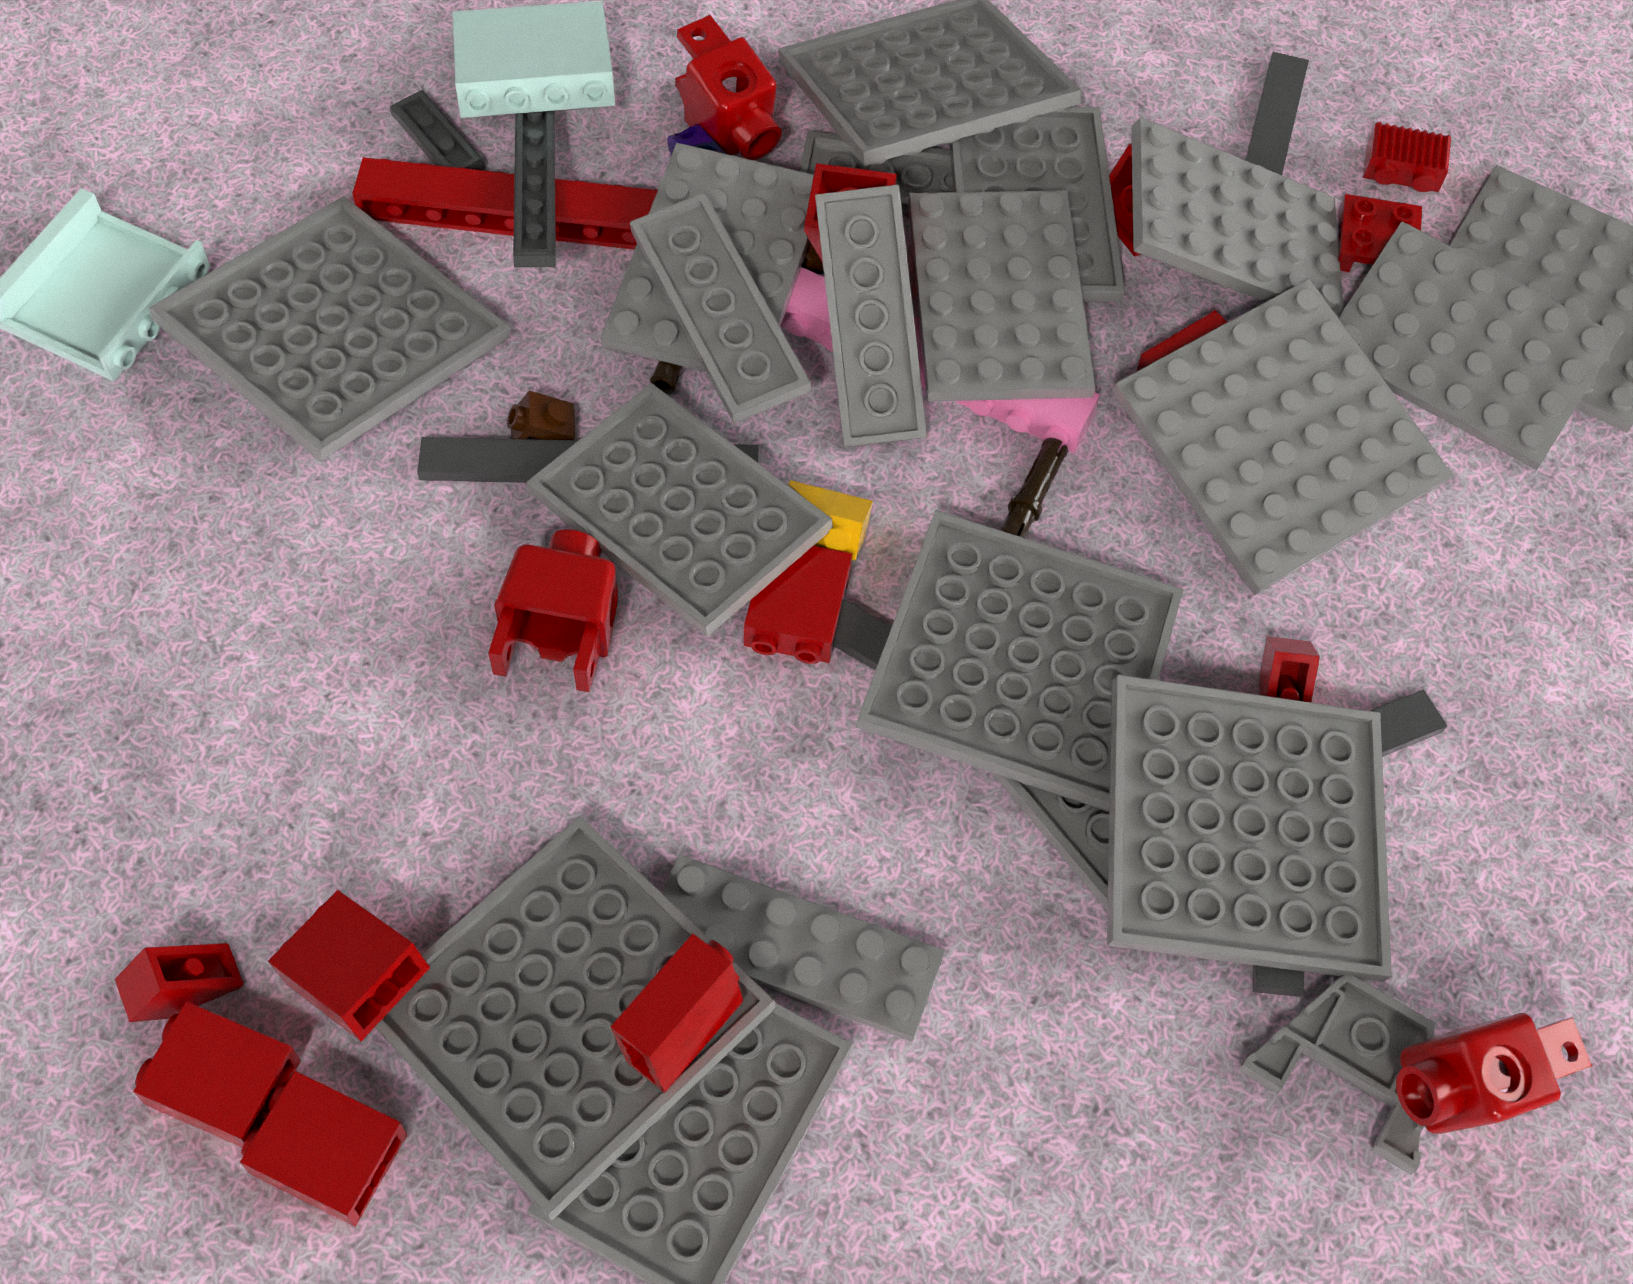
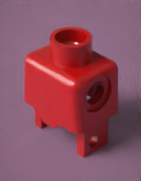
[675,15,782,160]
[488,529,618,692]
[1396,1013,1592,1134]

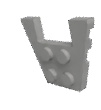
[1238,974,1435,1175]

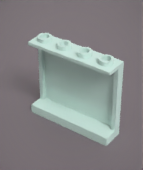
[452,0,615,118]
[0,188,210,381]

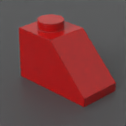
[1259,636,1320,703]
[115,943,244,1022]

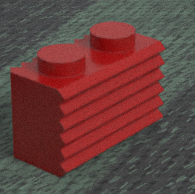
[1363,121,1451,192]

